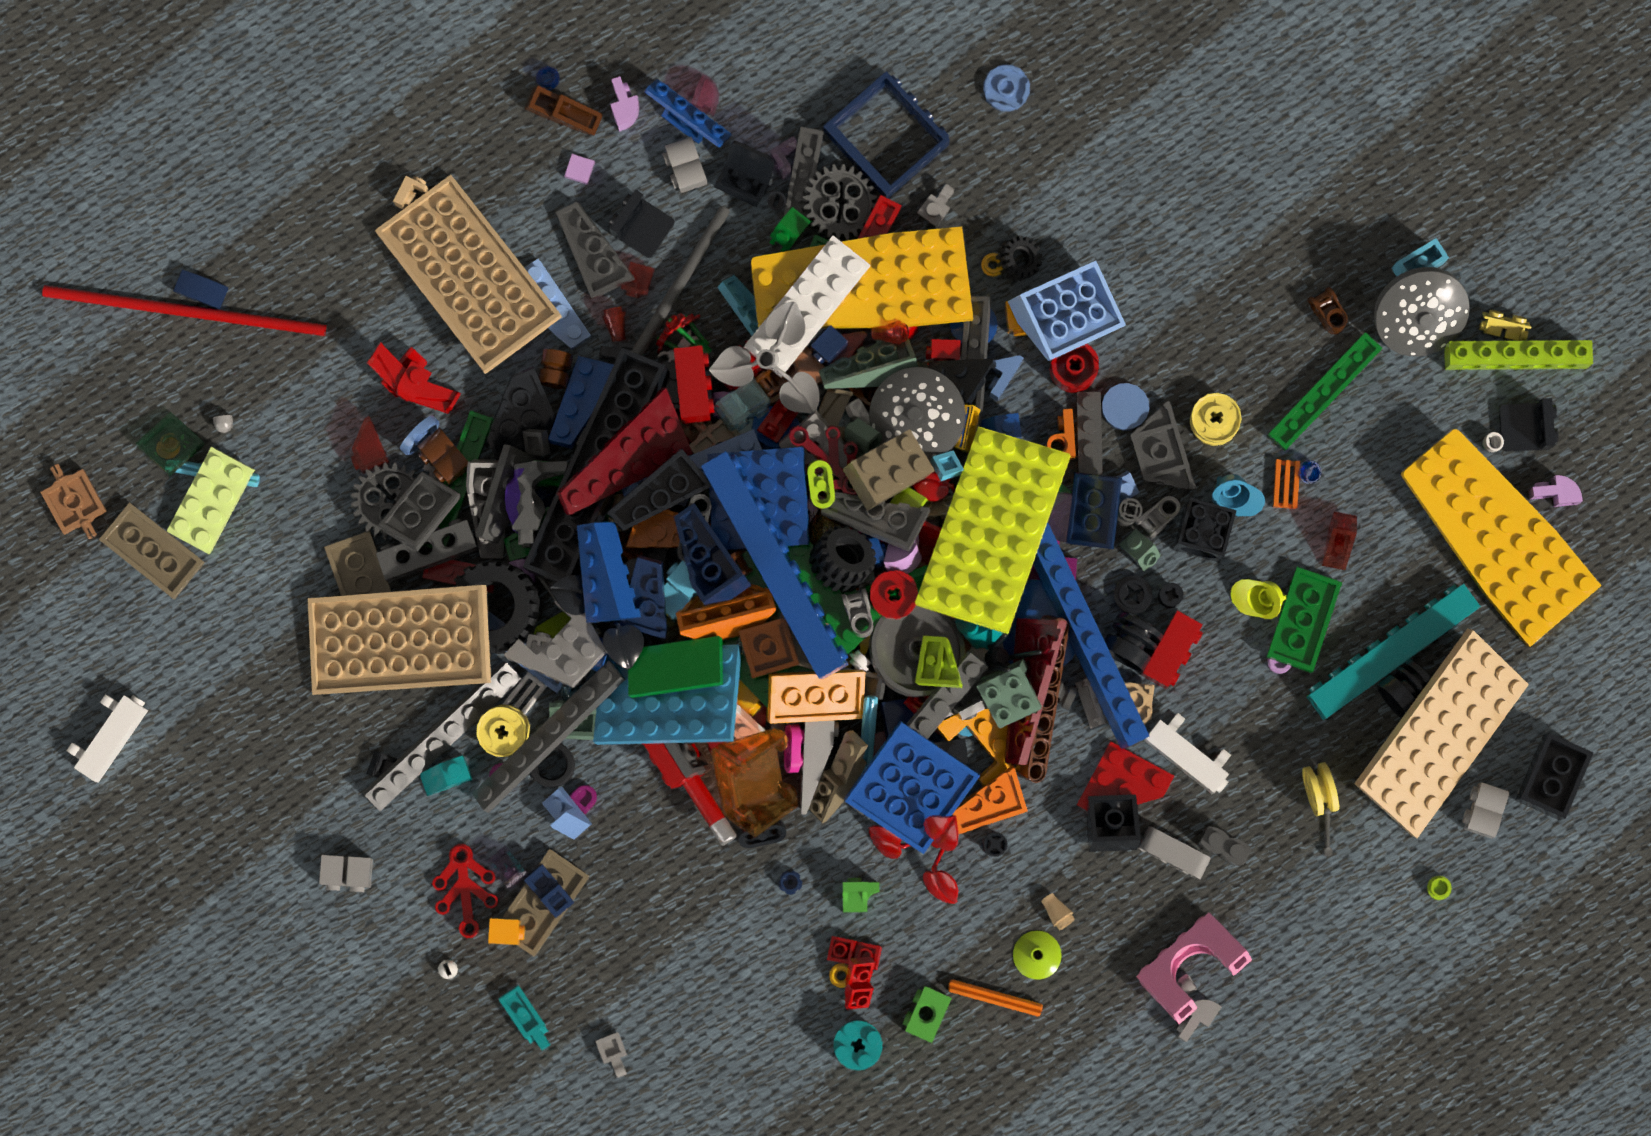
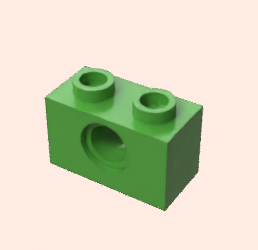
[902,986,952,1043]

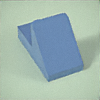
[989,355,1023,401]
[542,787,592,839]

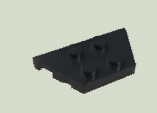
[917,359,996,405]

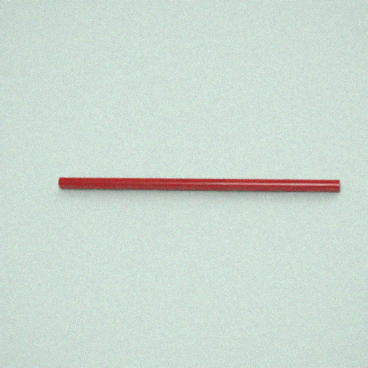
[42,285,327,336]

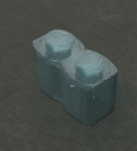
[714,379,771,432]

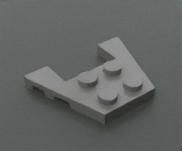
[504,600,607,688]

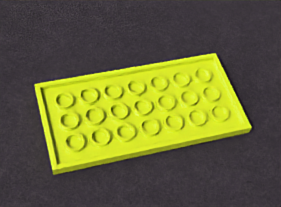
[915,426,1070,634]

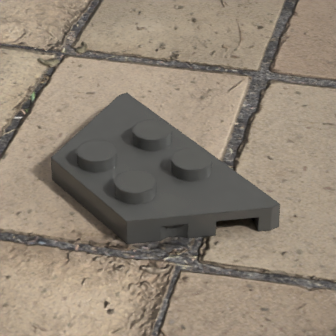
[1130,401,1196,491]

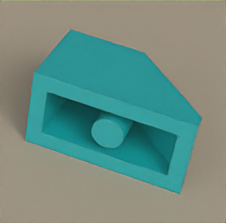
[420,755,473,796]

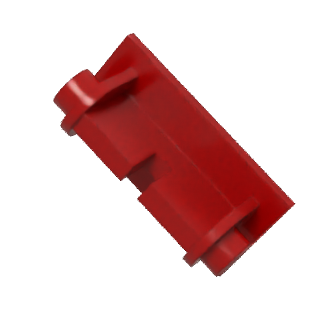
[757,398,799,443]

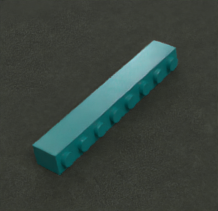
[1306,584,1481,720]

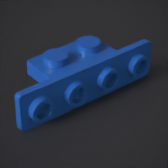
[645,79,731,147]

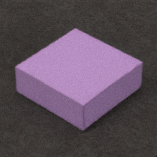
[565,154,595,185]

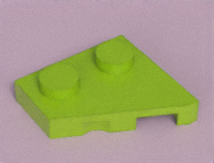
[915,636,963,688]

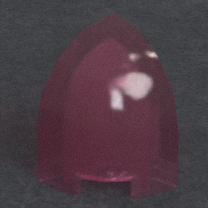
[691,74,720,116]

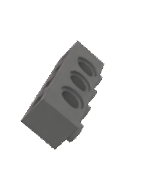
[376,519,479,583]

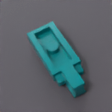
[498,985,551,1050]

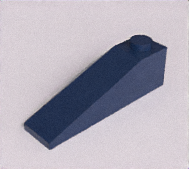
[674,503,751,605]

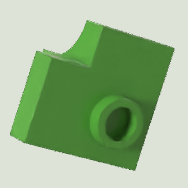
[842,878,879,913]

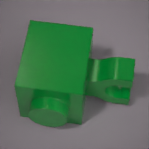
[769,207,811,252]

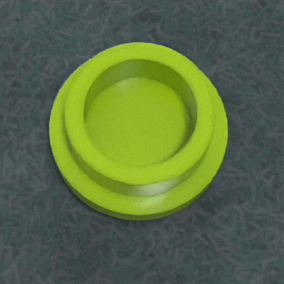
[1427,876,1452,900]

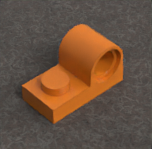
[1046,409,1076,460]

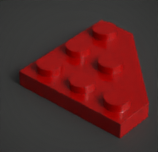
[1076,741,1174,811]

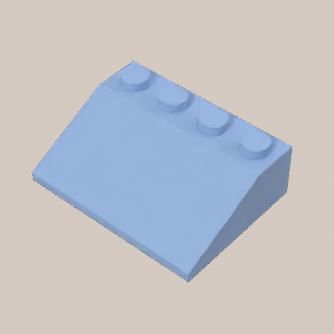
[1008,261,1126,361]

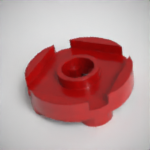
[870,570,918,620]

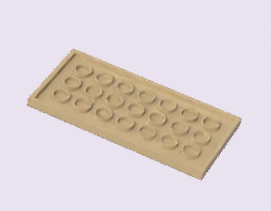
[375,175,562,374]
[308,585,491,695]
[1354,628,1529,838]

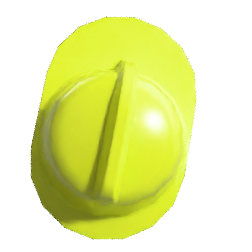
[1231,579,1286,619]

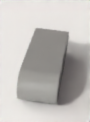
[1138,826,1211,880]

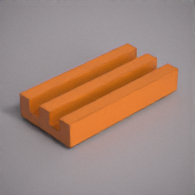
[1272,459,1300,509]

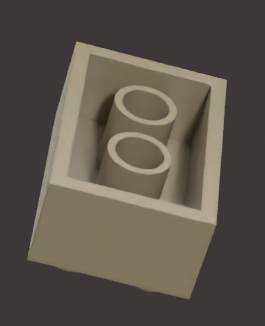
[843,429,935,511]

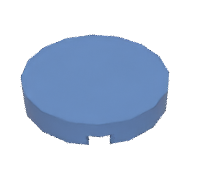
[983,65,1030,111]
[1102,383,1149,431]
[400,415,440,455]

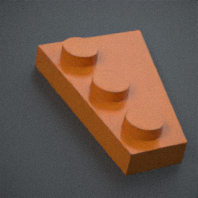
[626,509,711,548]
[952,765,1028,834]

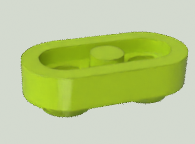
[807,459,835,509]

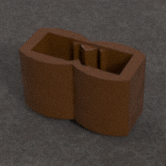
[417,428,468,485]

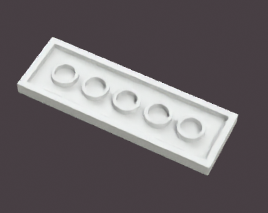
[743,236,870,377]

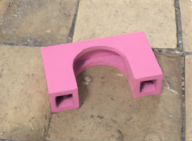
[1136,912,1252,1024]

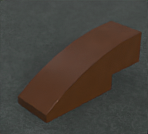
[525,85,603,136]

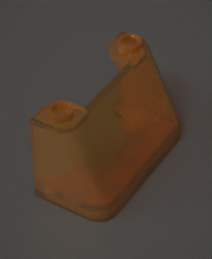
[711,728,798,837]

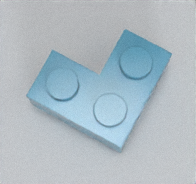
[1391,238,1449,276]
[664,561,697,622]

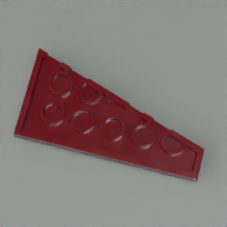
[557,387,693,515]
[1005,618,1067,765]

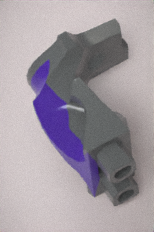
[505,461,569,548]

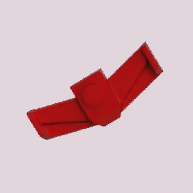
[367,342,461,414]

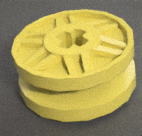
[1190,393,1242,446]
[477,704,530,757]
[1302,762,1339,816]

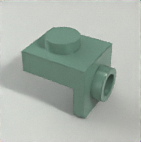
[1119,529,1160,571]

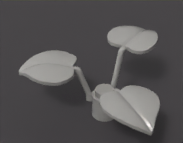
[709,302,819,414]

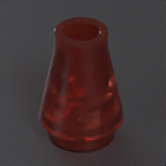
[602,306,626,342]
[872,321,909,345]

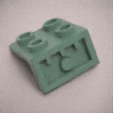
[976,658,1042,728]

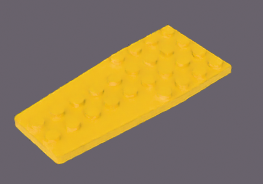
[751,227,973,329]
[1401,429,1601,647]

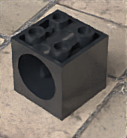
[1173,498,1237,563]

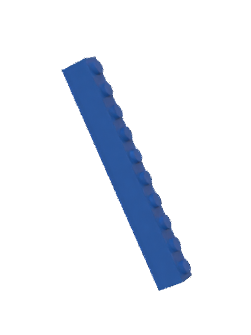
[701,451,849,679]
[1033,522,1150,749]

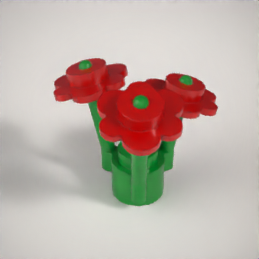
[656,313,712,354]

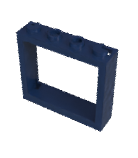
[823,71,950,198]

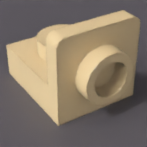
[393,176,429,209]

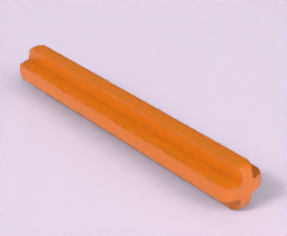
[948,979,1043,1016]

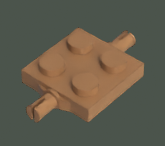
[41,464,107,539]

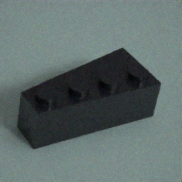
[606,449,712,531]

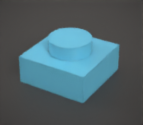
[930,450,964,481]

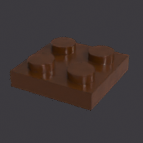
[739,618,800,678]

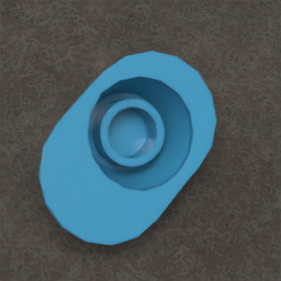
[1212,474,1265,516]

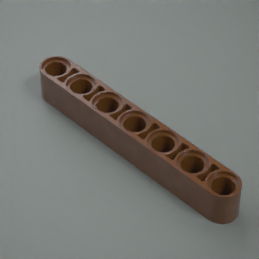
[1015,615,1069,783]

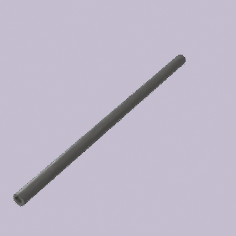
[575,206,730,446]

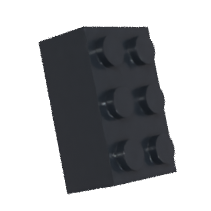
[1515,733,1594,821]

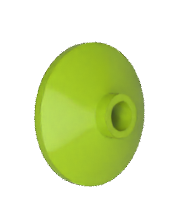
[1013,931,1062,980]

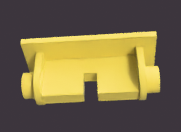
[1479,310,1531,341]

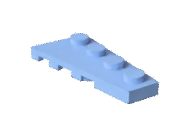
[524,259,591,350]

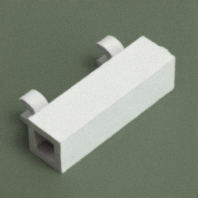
[66,694,148,783]
[1143,713,1231,794]

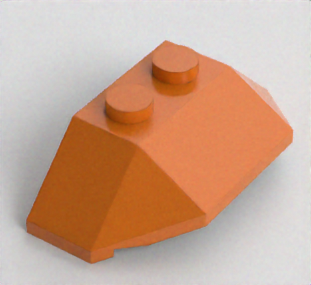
[676,584,776,640]

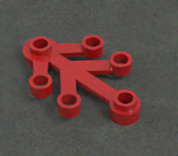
[432,844,499,938]

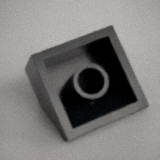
[1087,794,1141,852]

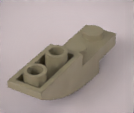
[809,730,868,823]

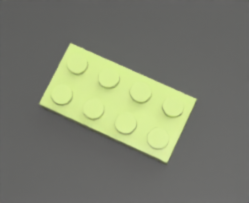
[167,447,255,554]

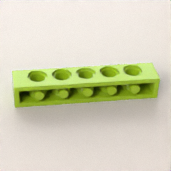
[1444,340,1593,370]

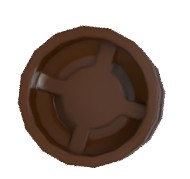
[538,349,573,389]

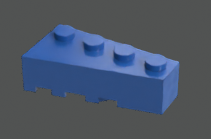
[577,522,641,623]

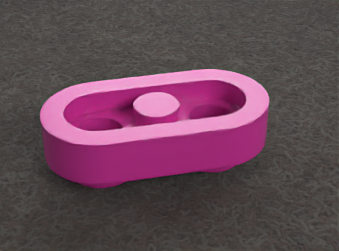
[784,724,804,773]

